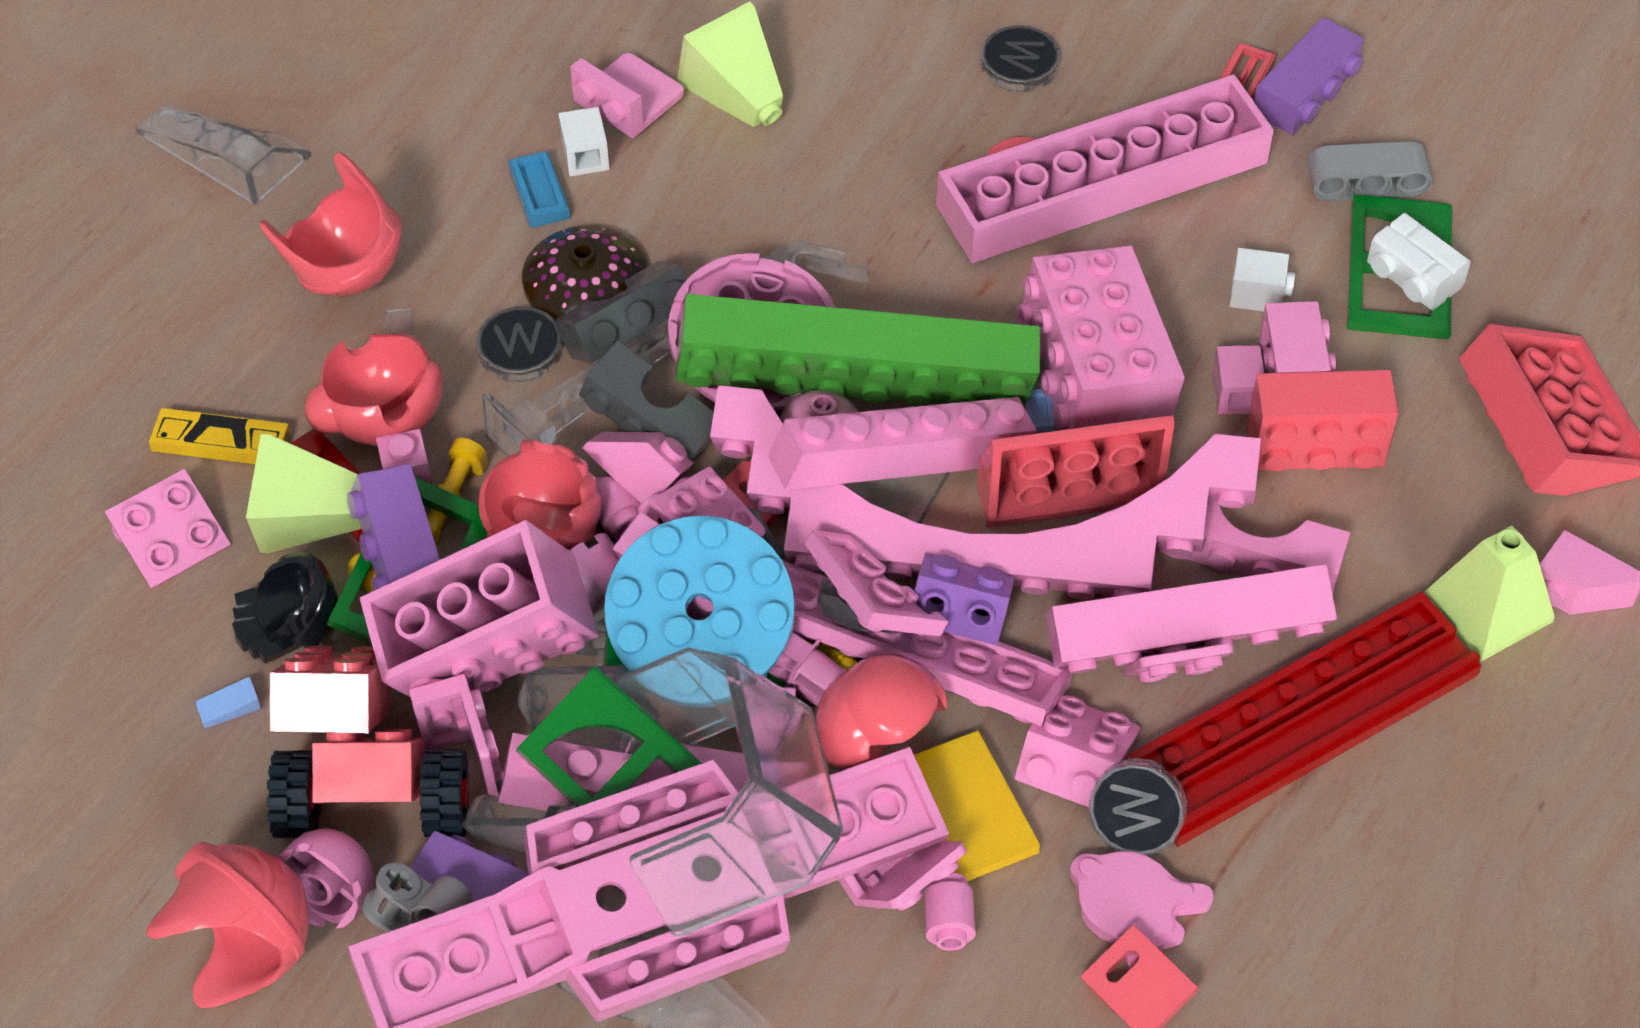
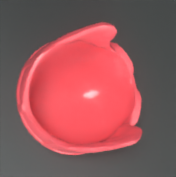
[260,153,402,297]
[146,842,309,1008]

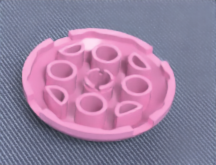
[668,253,835,411]

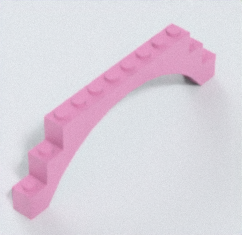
[710,386,1261,600]

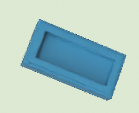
[508,151,570,228]

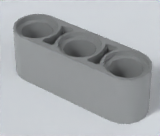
[1307,141,1433,201]

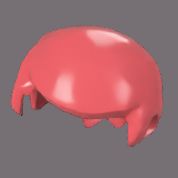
[478,439,602,550]

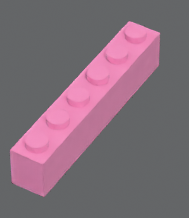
[769,397,1037,490]
[1045,564,1337,674]

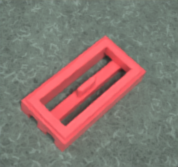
[1219,42,1276,101]

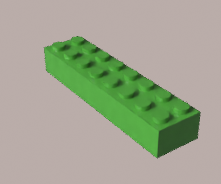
[676,294,1040,407]

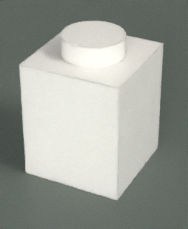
[558,107,610,177]
[1229,248,1295,312]

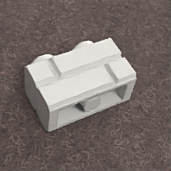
[1367,213,1471,311]

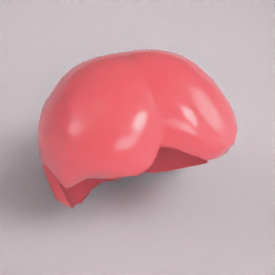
[305,334,444,446]
[815,654,947,770]

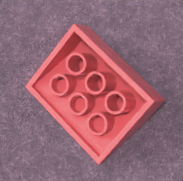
[1458,324,1640,496]
[977,415,1175,528]

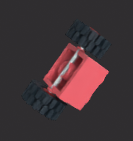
[267,728,470,838]

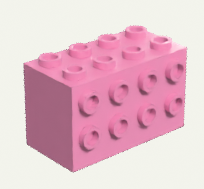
[1017,245,1185,430]
[360,520,599,697]

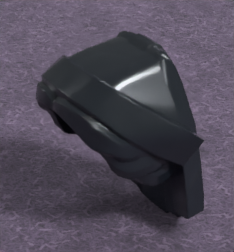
[232,552,339,663]

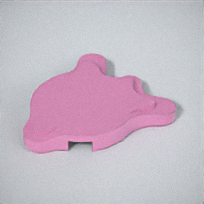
[1070,851,1213,971]

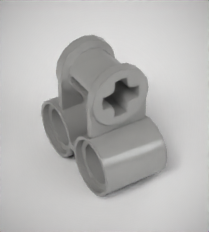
[362,862,473,932]

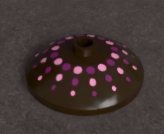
[522,226,648,320]

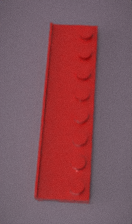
[1120,591,1482,847]

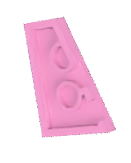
[805,530,949,636]

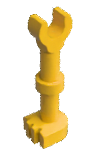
[427,438,489,548]

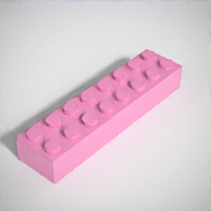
[936,74,1274,263]

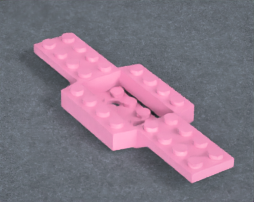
[348,747,949,1028]

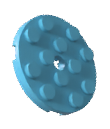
[604,516,795,704]

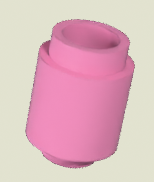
[597,475,641,541]
[924,873,976,951]

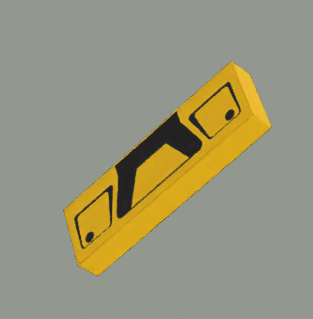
[148,408,291,464]

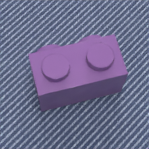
[915,553,1015,646]

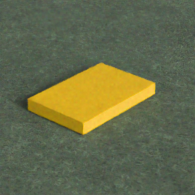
[914,731,1040,881]

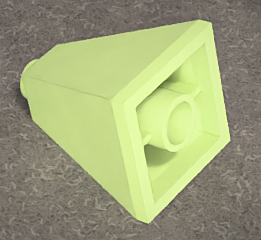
[677,1,783,127]
[246,434,361,553]
[1424,525,1555,662]

